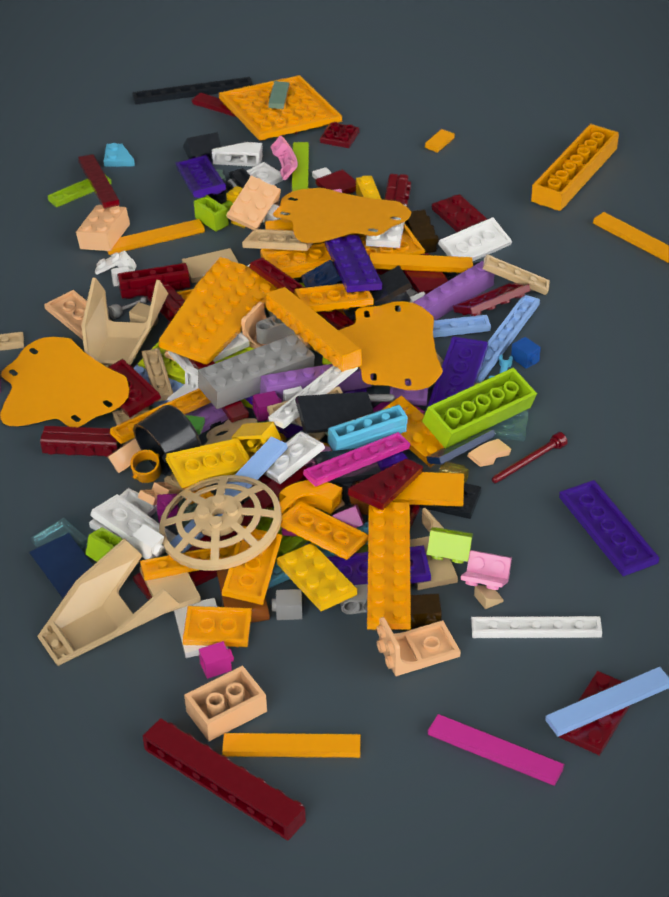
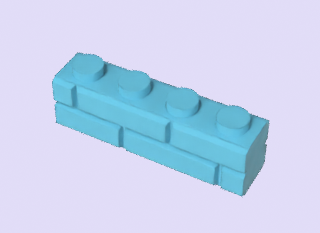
[328,405,408,451]

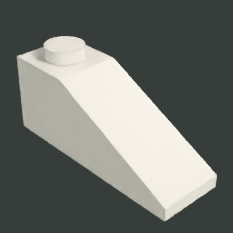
[212,142,263,167]

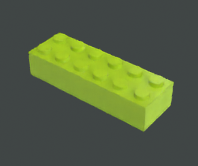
[422,367,537,449]

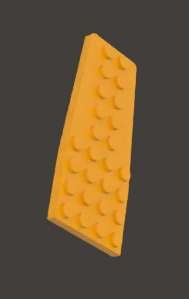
[260,223,425,278]
[159,257,278,364]

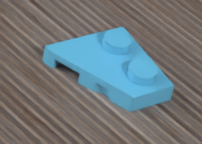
[104,143,135,167]

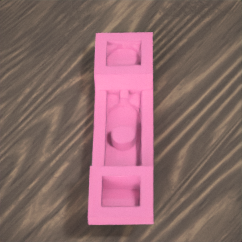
[271,135,298,180]

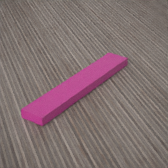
[303,432,410,487]
[428,714,564,786]

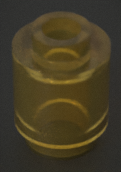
[439,461,469,483]

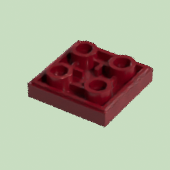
[320,122,359,148]
[315,169,356,194]

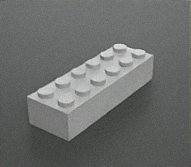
[198,334,315,409]

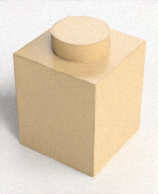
[129,302,158,329]

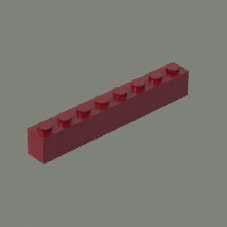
[143,718,306,841]

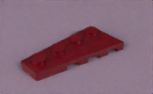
[348,459,423,510]

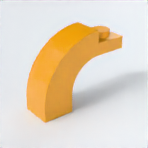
[279,480,342,515]

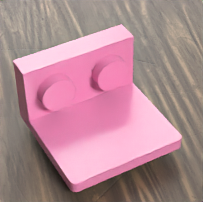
[460,550,512,590]

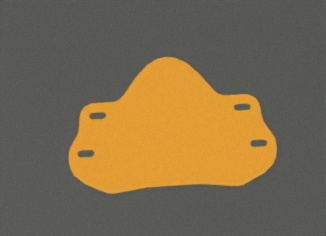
[273,188,411,243]
[338,301,443,390]
[0,337,129,427]

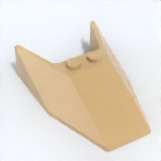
[81,277,168,367]
[37,538,181,666]

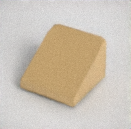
[422,508,444,532]
[474,585,503,609]

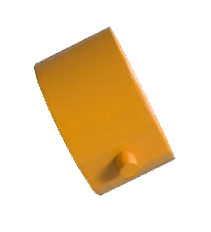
[130,450,162,483]

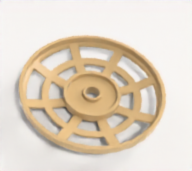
[159,475,282,570]

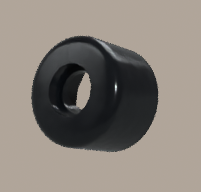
[133,405,201,476]

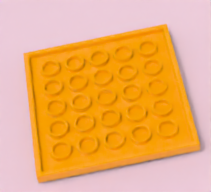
[219,75,342,140]

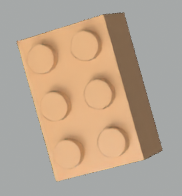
[76,205,130,251]
[184,666,267,741]

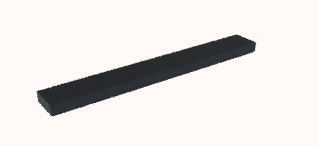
[132,77,253,105]

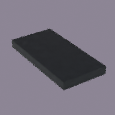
[343,265,412,321]
[295,392,374,434]

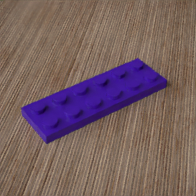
[176,155,226,198]
[325,235,382,292]
[424,336,488,415]
[559,480,659,576]
[327,545,431,585]

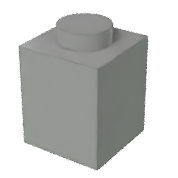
[272,589,302,620]

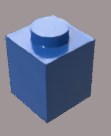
[511,337,541,369]

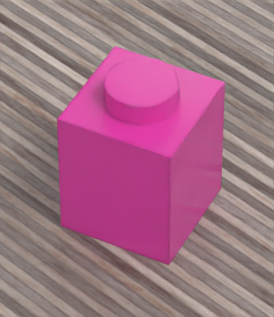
[198,641,234,679]

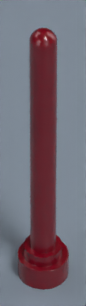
[492,432,568,483]

